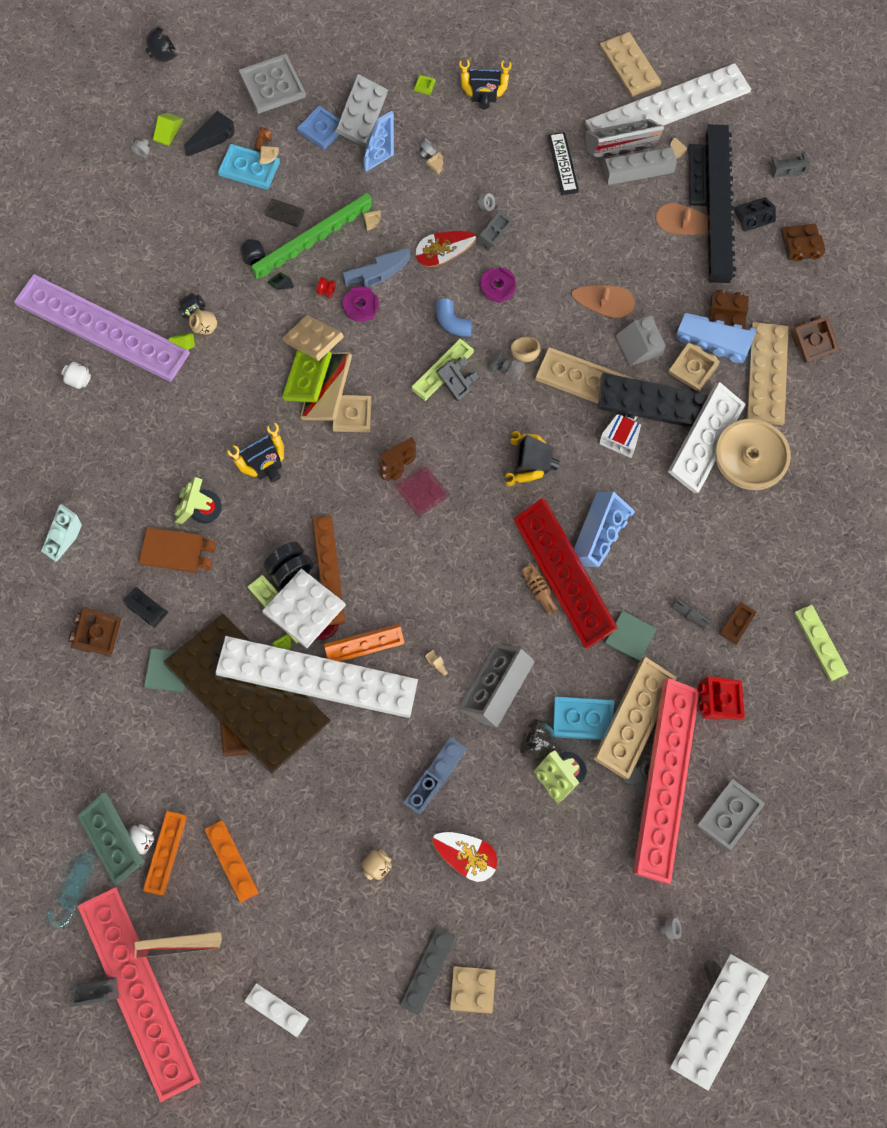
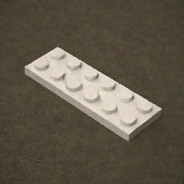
[668,382,745,494]
[670,954,769,1091]

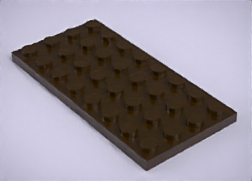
[163,613,330,774]

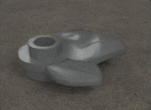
[624,761,651,800]

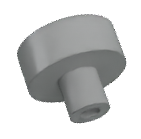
[420,138,438,157]
[131,139,150,158]
[477,193,495,211]
[660,918,682,940]

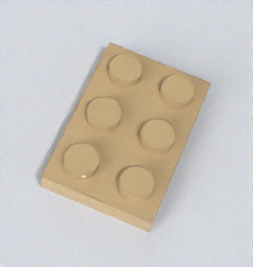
[282,315,344,361]

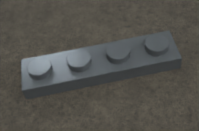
[400,929,456,1015]

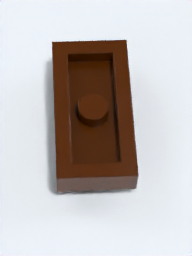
[720,602,757,645]

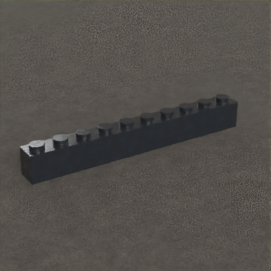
[705,124,736,283]

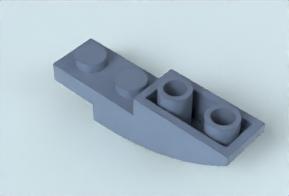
[343,248,410,287]
[403,737,467,815]

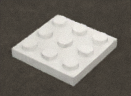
[262,569,346,648]

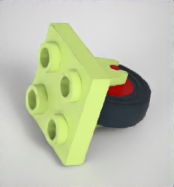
[174,477,222,524]
[533,751,587,804]

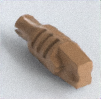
[522,564,558,615]

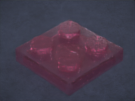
[396,467,449,517]

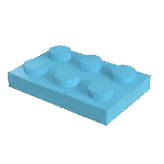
[218,144,280,190]
[553,697,614,740]

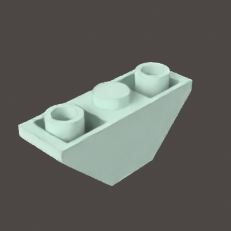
[41,504,82,562]

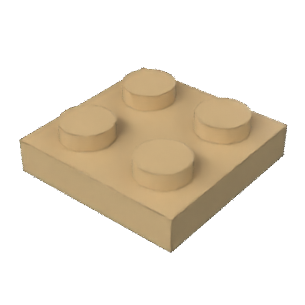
[333,395,371,432]
[450,966,496,1014]

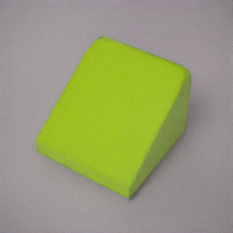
[169,333,195,350]

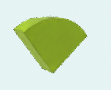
[272,634,291,650]

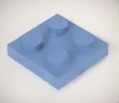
[297,106,339,150]

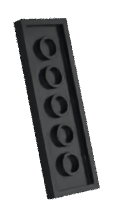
[598,373,708,427]

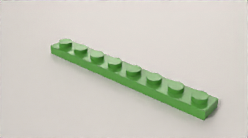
[251,193,372,279]

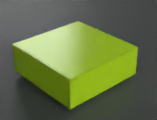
[414,75,436,95]

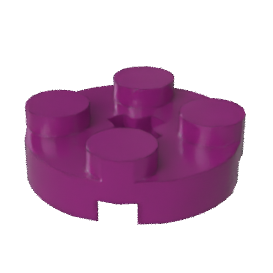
[480,267,516,303]
[343,286,379,322]

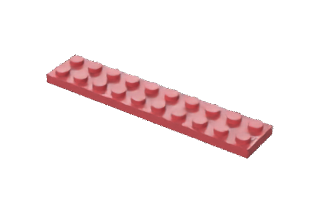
[633,678,699,884]
[77,887,201,1102]

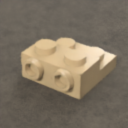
[668,343,720,392]

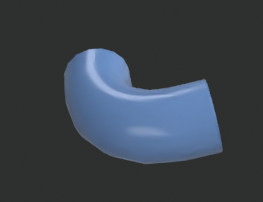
[436,299,472,337]

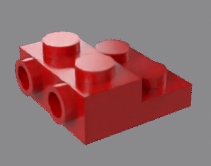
[697,676,745,720]

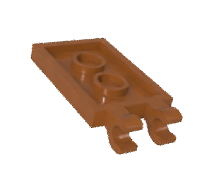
[139,527,216,573]

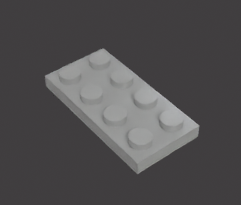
[335,74,388,147]

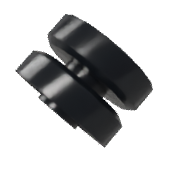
[263,541,313,589]

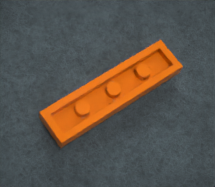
[324,624,404,662]
[143,811,187,897]
[204,820,259,903]

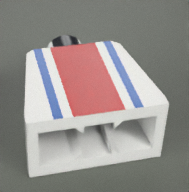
[599,415,641,458]

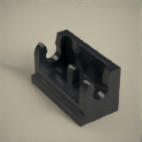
[123,587,169,629]

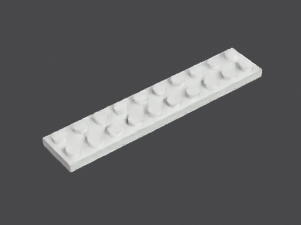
[585,64,751,131]
[216,636,418,718]

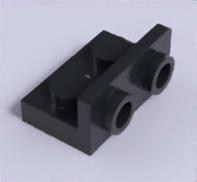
[734,197,776,232]

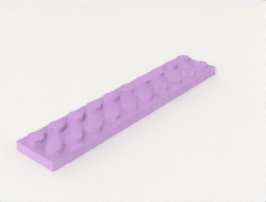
[14,274,190,382]

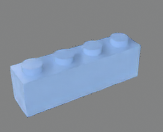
[675,313,757,363]
[574,491,635,567]

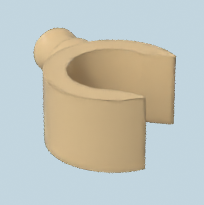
[425,650,448,676]

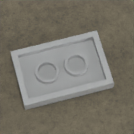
[696,779,765,852]

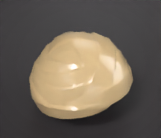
[511,336,540,363]

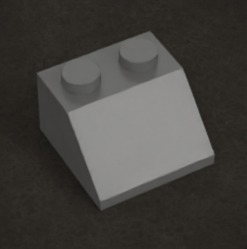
[616,316,666,366]

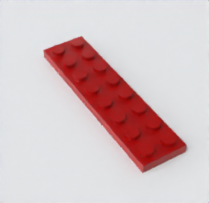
[513,498,618,649]

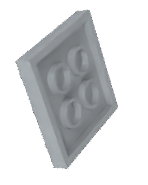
[239,54,306,114]

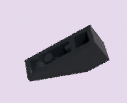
[184,111,235,157]

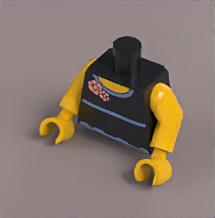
[459,59,512,109]
[226,423,284,483]

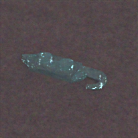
[48,849,97,928]

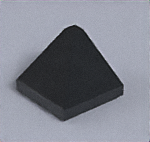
[267,272,294,290]

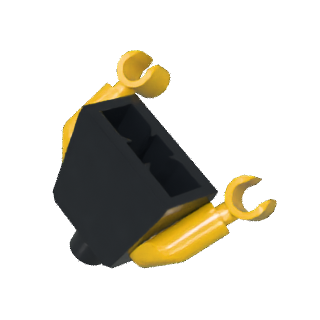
[505,431,560,486]

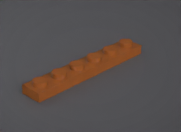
[313,516,345,625]

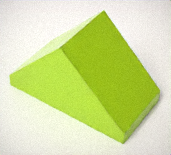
[153,113,184,146]

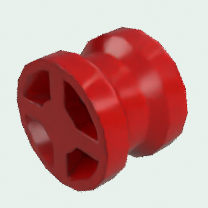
[317,277,336,298]

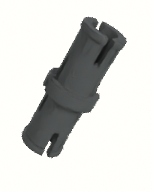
[672,598,711,630]

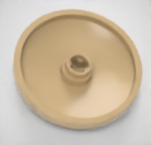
[715,419,791,490]

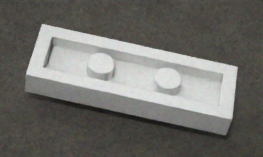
[244,983,309,1037]

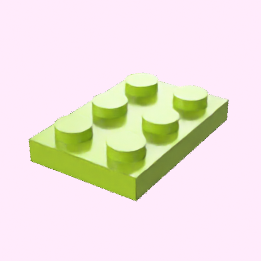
[282,350,332,402]

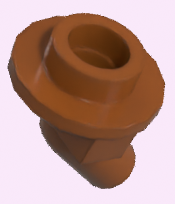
[255,126,273,151]

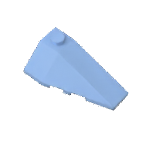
[363,111,394,172]

